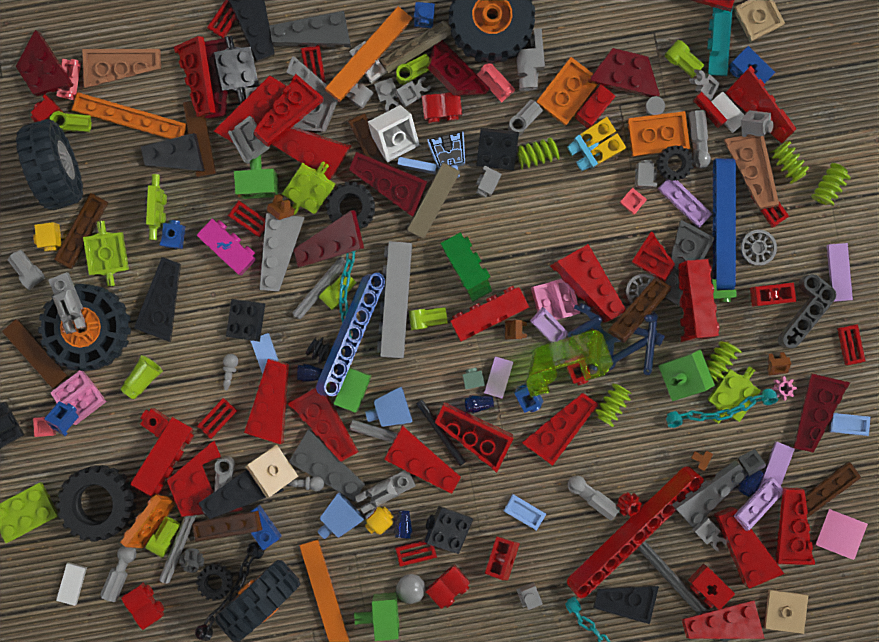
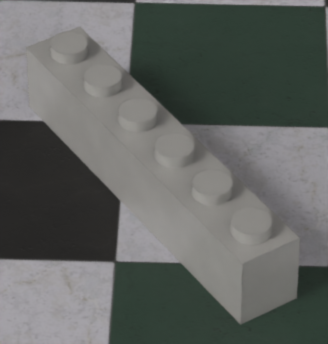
[377,241,412,358]

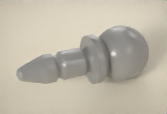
[222,354,238,391]
[287,476,324,491]

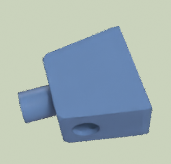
[365,387,413,427]
[317,492,365,539]

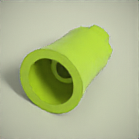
[121,355,163,399]

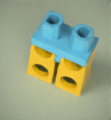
[567,117,626,171]

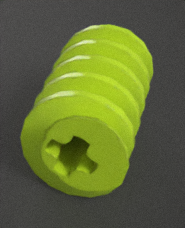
[517,137,560,170]
[770,141,809,184]
[811,163,851,206]
[705,341,742,384]
[595,383,632,427]

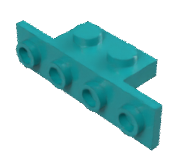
[707,7,733,76]

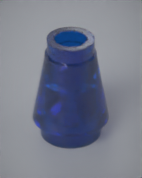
[297,363,323,382]
[465,395,494,414]
[738,470,764,498]
[394,511,413,538]

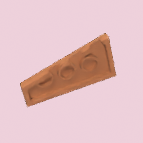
[82,49,161,88]
[724,134,779,210]

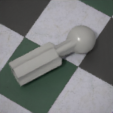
[688,110,711,168]
[567,476,620,521]
[100,545,137,602]

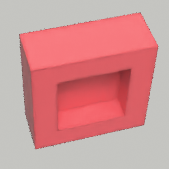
[619,187,647,215]
[33,417,56,437]

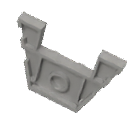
[286,56,338,132]

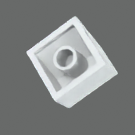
[368,105,420,162]

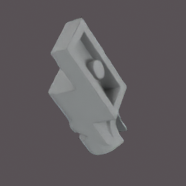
[516,28,545,91]
[48,272,86,334]
[355,470,416,514]

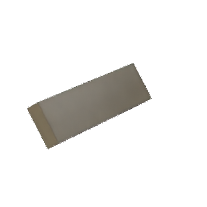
[379,20,451,73]
[407,162,460,239]

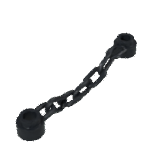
[195,542,265,641]

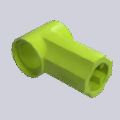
[665,40,704,78]
[396,54,430,85]
[50,111,92,133]
[319,275,357,311]
[408,307,448,330]
[145,516,180,558]

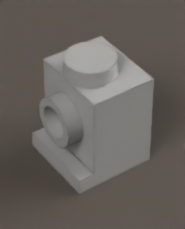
[741,110,773,137]
[635,160,657,189]
[476,166,502,198]
[516,582,543,610]

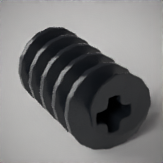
[305,337,343,372]

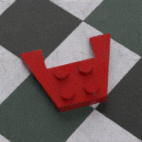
[167,441,243,517]

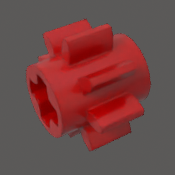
[616,492,642,517]

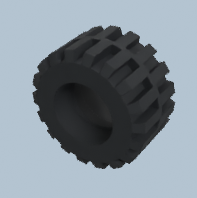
[326,182,375,231]

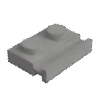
[228,116,270,164]

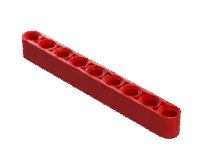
[567,466,703,598]

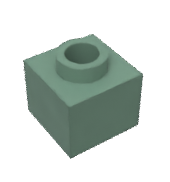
[462,367,485,390]

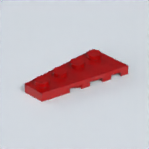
[173,36,216,117]
[725,66,796,143]
[254,74,323,147]
[214,75,286,143]
[288,388,359,462]
[384,425,461,494]
[776,487,815,565]
[682,600,765,639]

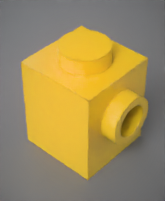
[33,222,62,252]

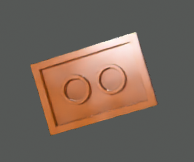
[536,57,597,126]
[627,111,690,157]
[120,495,176,548]

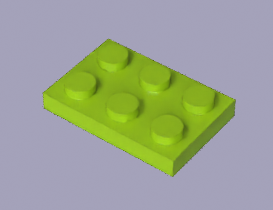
[0,482,58,543]

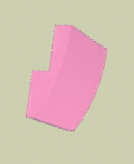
[531,279,580,320]
[50,370,106,425]
[816,509,868,560]

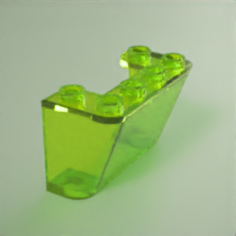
[526,330,613,397]

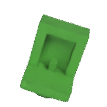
[711,279,737,303]

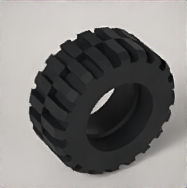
[56,465,137,542]

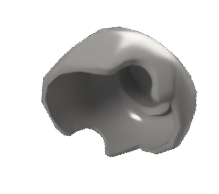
[396,574,426,604]

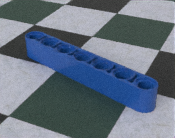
[713,158,736,290]
[316,273,385,396]

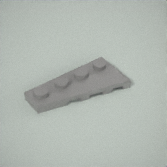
[259,213,305,291]

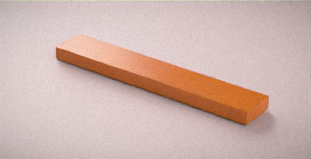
[325,6,413,102]
[71,92,187,139]
[299,539,350,642]

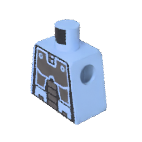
[427,132,465,178]

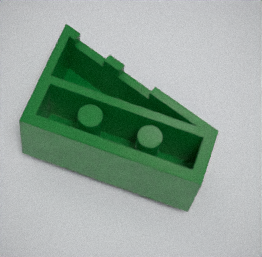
[441,232,492,302]

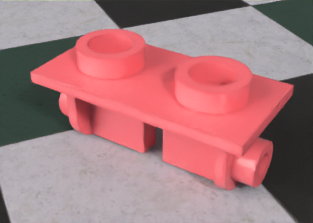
[56,58,81,101]
[476,63,515,103]

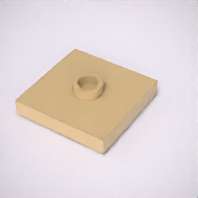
[733,0,785,42]
[245,445,298,498]
[764,589,809,634]

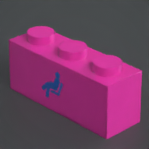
[196,219,257,276]

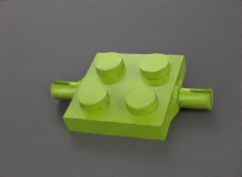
[282,162,335,215]
[146,174,167,240]
[83,221,129,286]
[707,366,761,424]

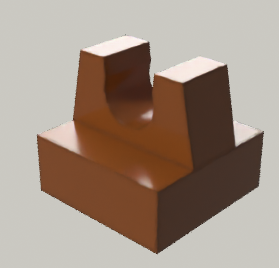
[267,194,295,220]
[505,320,527,339]
[767,352,791,376]
[691,451,713,471]

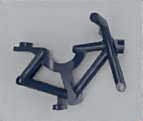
[568,303,665,375]

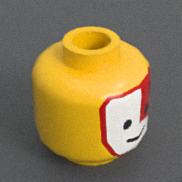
[365,506,393,535]

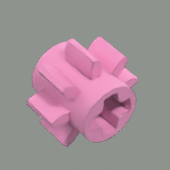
[771,376,797,400]

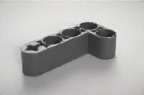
[778,274,836,349]

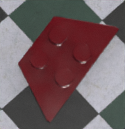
[16,30,74,97]
[427,40,490,95]
[588,48,660,97]

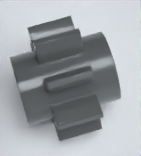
[179,548,204,573]

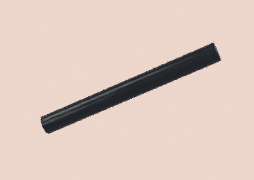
[416,399,466,466]

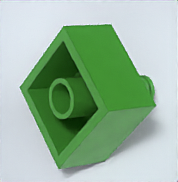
[234,155,279,199]
[658,349,715,402]
[327,367,372,413]
[354,592,400,641]

